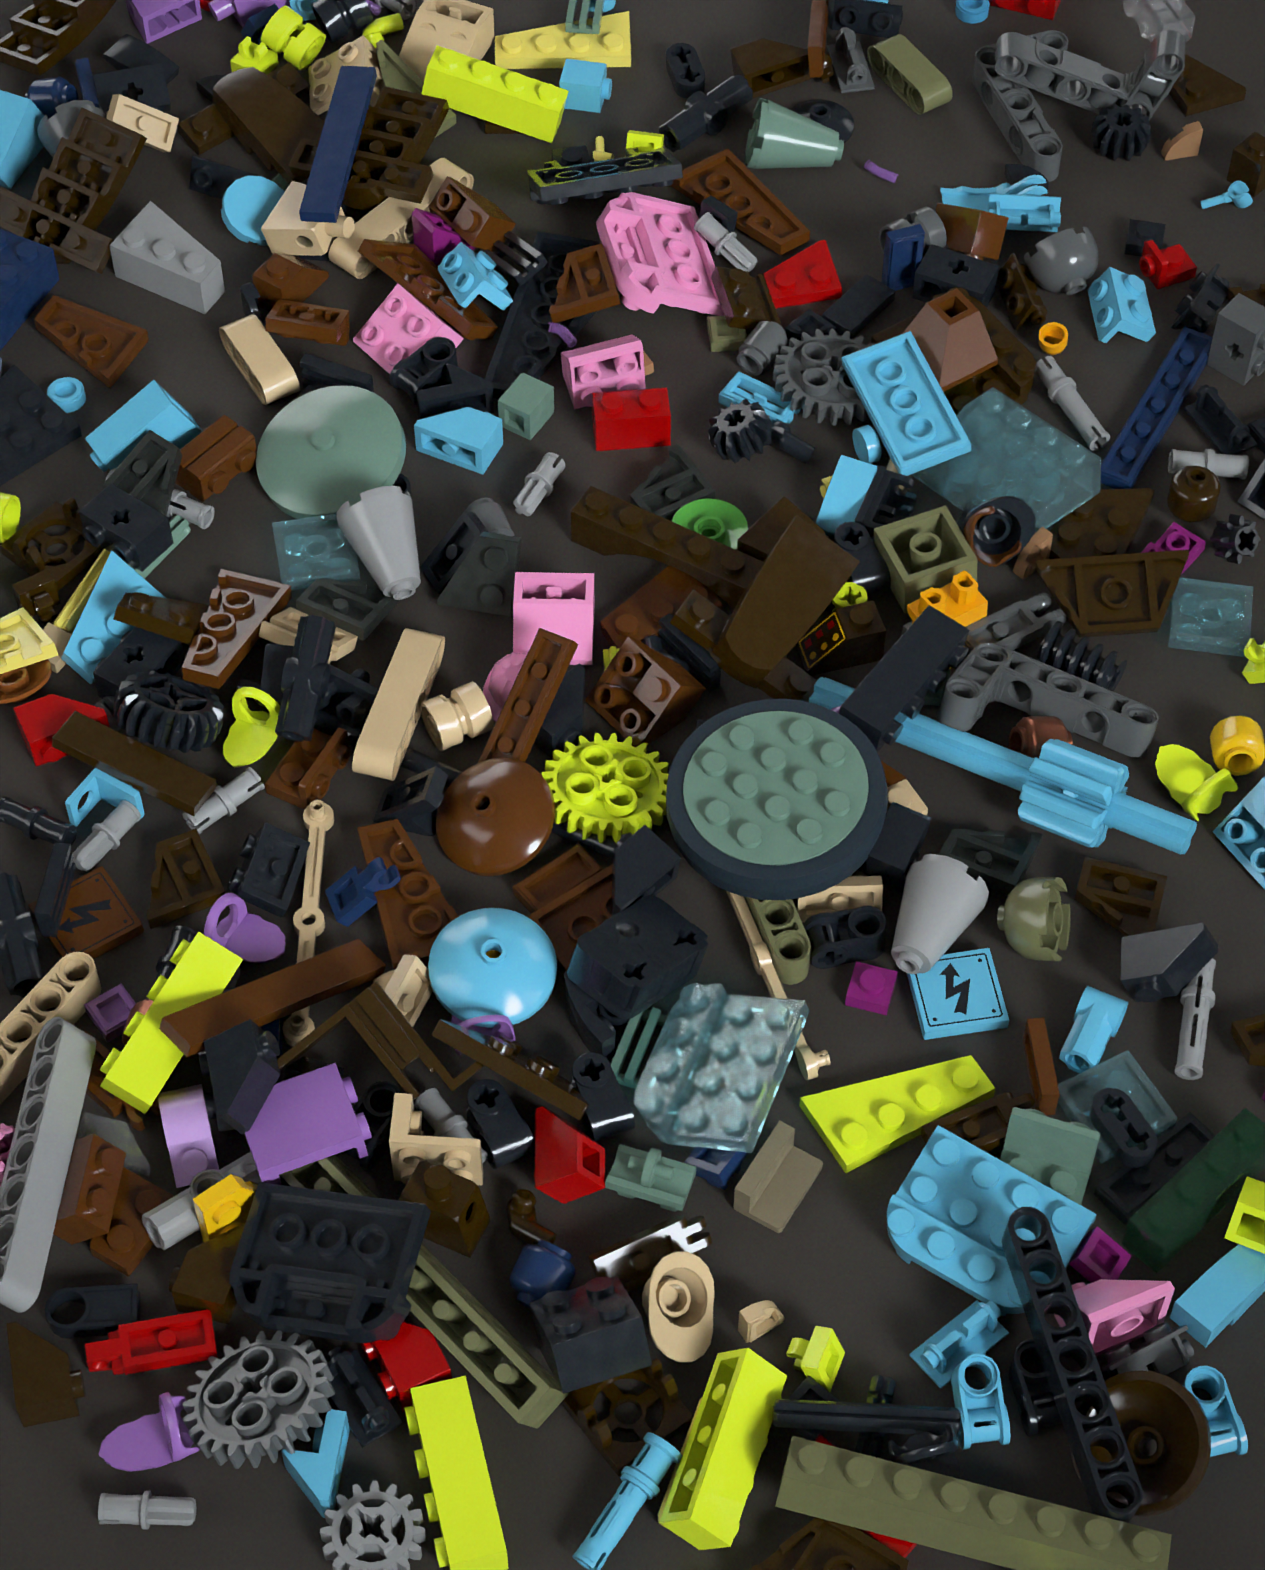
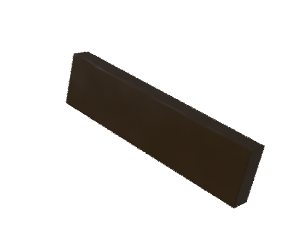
[52,711,216,816]

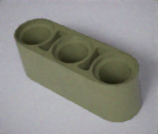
[867,34,953,115]
[744,897,811,985]

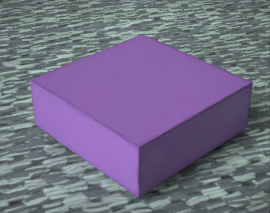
[84,983,136,1042]

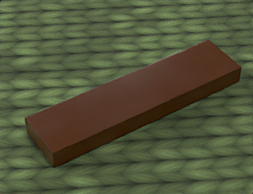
[808,0,829,78]
[478,627,579,763]

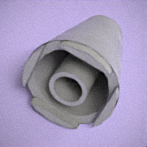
[336,486,421,600]
[891,854,989,974]

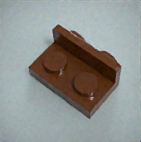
[266,299,350,346]
[265,727,351,810]

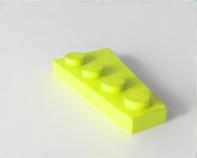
[799,1055,995,1173]

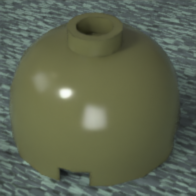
[997,877,1071,961]

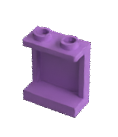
[244,1063,372,1185]

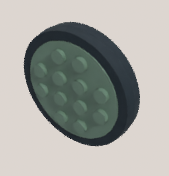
[666,699,888,900]

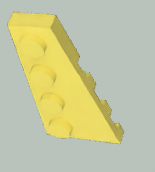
[495,11,631,69]
[0,607,59,674]

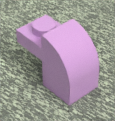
[158,1084,219,1188]

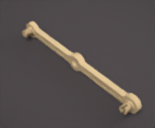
[282,800,334,1046]
[726,891,830,1080]

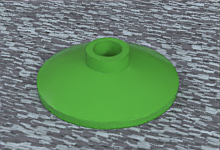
[672,498,748,550]

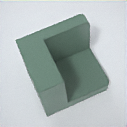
[498,373,554,441]

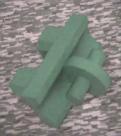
[605,1144,696,1212]

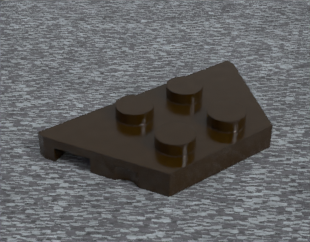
[1049,488,1155,559]
[1036,549,1189,638]
[432,1019,589,1120]

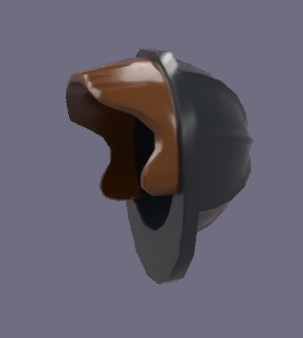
[961,495,1036,567]

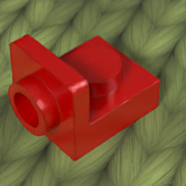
[1139,239,1197,290]

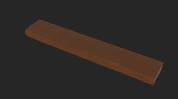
[159,939,386,1057]

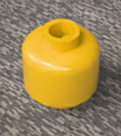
[1210,715,1265,776]

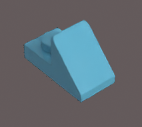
[281,1409,350,1518]

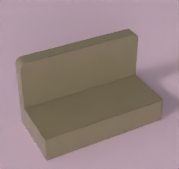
[733,1120,823,1233]

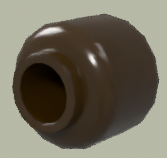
[1167,465,1221,522]

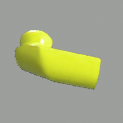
[362,13,404,48]

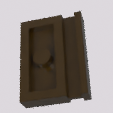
[711,266,781,330]

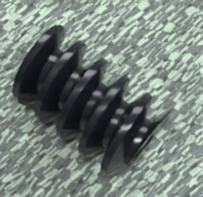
[1037,621,1127,691]

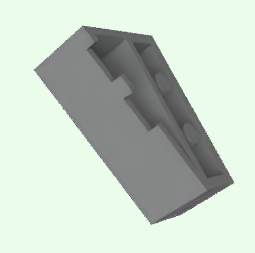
[109,201,225,314]

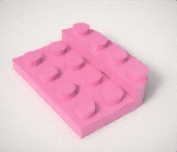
[596,192,724,316]

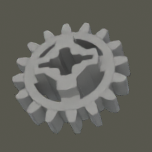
[320,1481,426,1570]

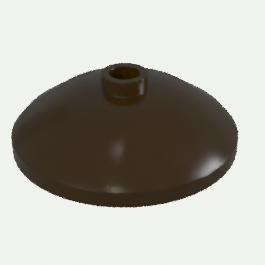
[1071,1370,1211,1516]

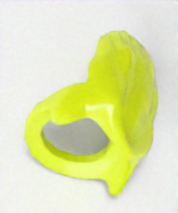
[223,687,280,768]
[1155,744,1238,821]

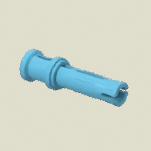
[572,1432,682,1570]

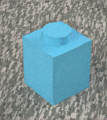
[559,59,612,113]

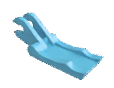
[940,175,1048,212]

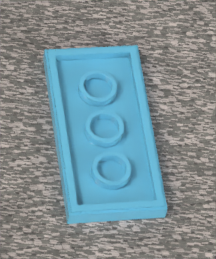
[841,331,971,476]

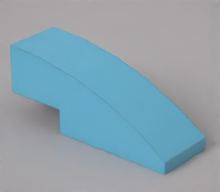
[1170,1244,1265,1348]

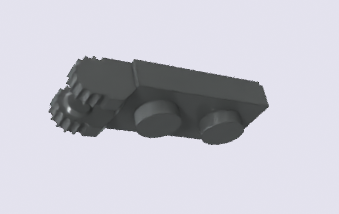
[965,593,1067,656]

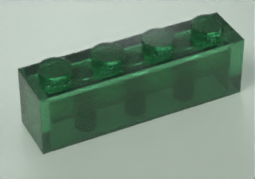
[1122,1108,1265,1274]

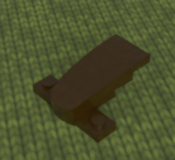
[0,0,116,76]
[178,62,325,185]
[289,86,450,210]
[0,108,147,274]
[669,515,860,702]

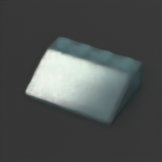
[911,387,1101,536]

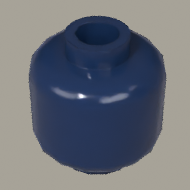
[25,77,79,119]
[509,1240,576,1309]

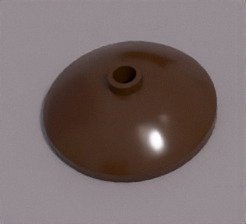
[436,758,555,876]

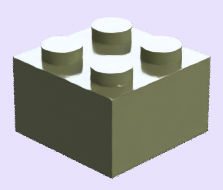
[874,505,978,614]

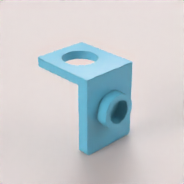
[65,768,145,827]

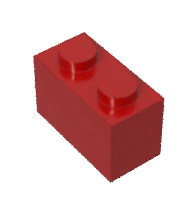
[592,387,671,451]

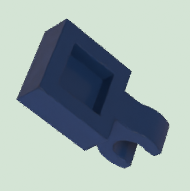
[325,857,401,927]

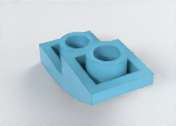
[816,455,878,538]

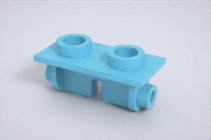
[988,193,1061,232]
[909,1300,1009,1389]

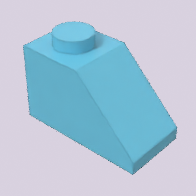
[414,407,503,475]

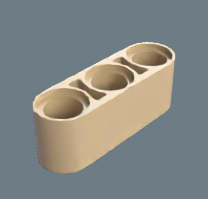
[219,314,300,405]

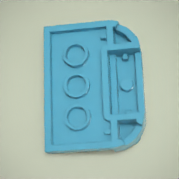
[887,1125,1096,1316]

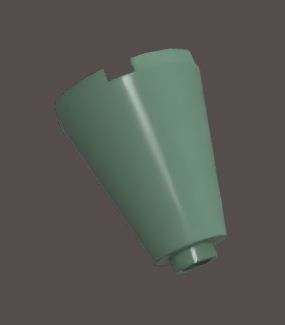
[745,98,844,169]

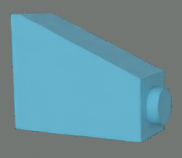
[0,90,44,189]
[85,380,203,472]

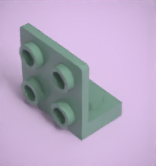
[1000,1107,1100,1205]

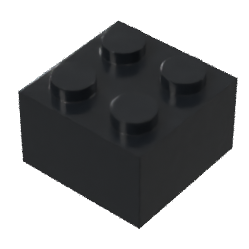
[529,1275,652,1394]

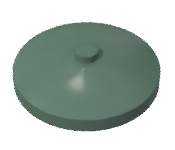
[256,386,406,523]

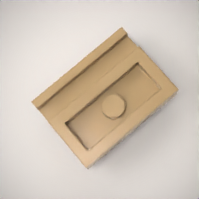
[259,607,358,664]

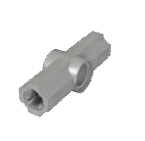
[142,1152,262,1250]

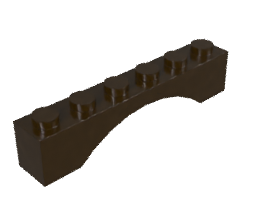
[571,486,763,610]

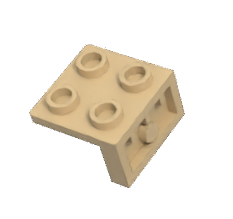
[308,35,384,115]
[389,1093,483,1185]

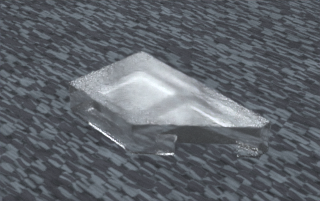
[75,1112,151,1176]

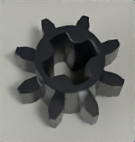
[1210,514,1261,564]

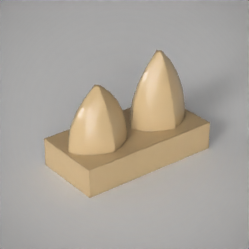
[106,94,179,152]
[796,870,883,922]
[373,955,433,1027]

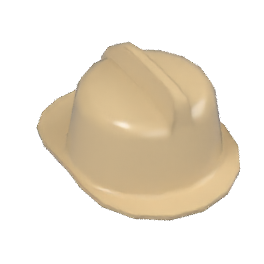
[642,1252,714,1362]

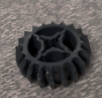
[113,671,224,753]

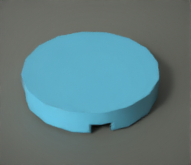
[221,176,285,246]

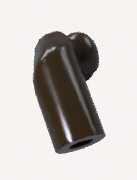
[506,1189,557,1245]

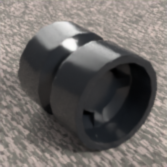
[311,0,373,43]

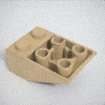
[399,0,495,82]

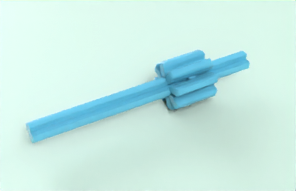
[809,677,1197,855]

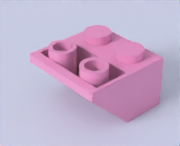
[561,335,646,409]
[513,572,595,665]

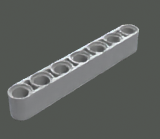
[0,1016,96,1313]

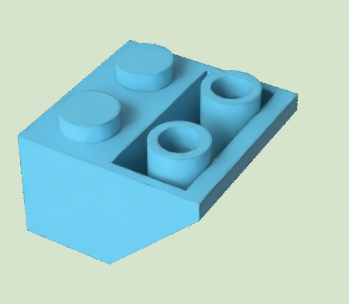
[1213,776,1265,890]

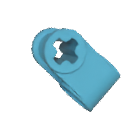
[951,1354,1011,1450]
[1183,1366,1248,1457]

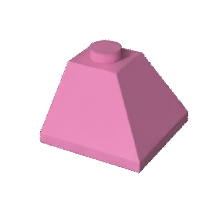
[1054,1279,1175,1356]

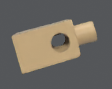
[261,181,355,256]

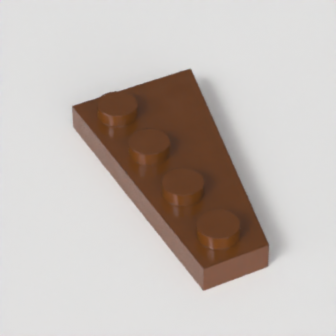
[670,148,810,255]
[358,239,499,340]
[182,569,292,689]
[357,819,459,970]

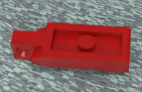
[85,1309,218,1375]

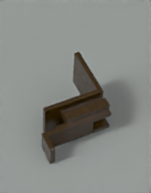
[277,982,484,1100]

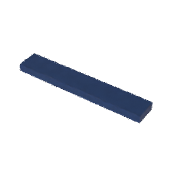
[299,66,377,223]
[1094,326,1213,489]

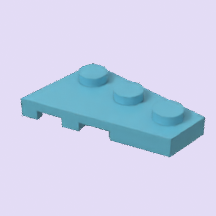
[61,550,165,685]

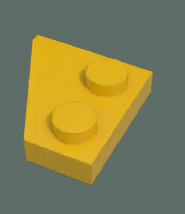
[193,1174,258,1242]

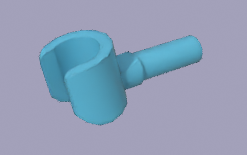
[1200,181,1253,209]

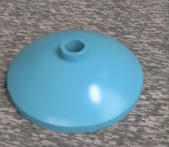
[428,908,557,1028]

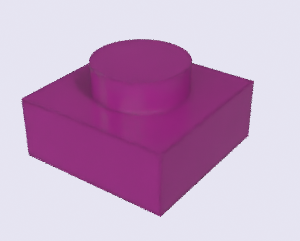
[845,961,898,1016]
[1069,1226,1132,1283]

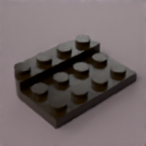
[871,287,1036,434]

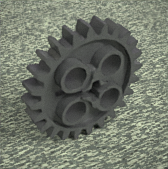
[772,329,875,425]
[182,1331,335,1469]

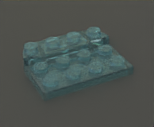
[634,983,810,1153]

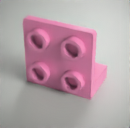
[353,284,464,374]

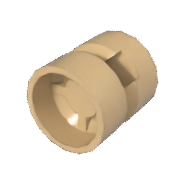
[420,681,494,751]

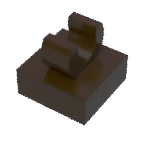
[12,569,61,624]

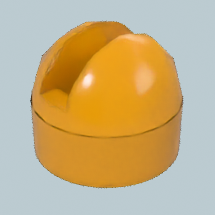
[1038,322,1068,355]

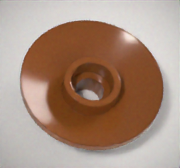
[0,659,52,704]

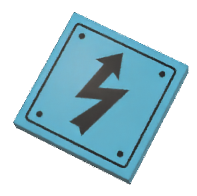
[907,948,1009,1040]

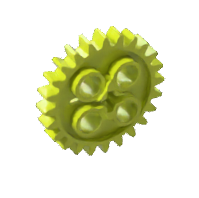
[542,733,669,843]

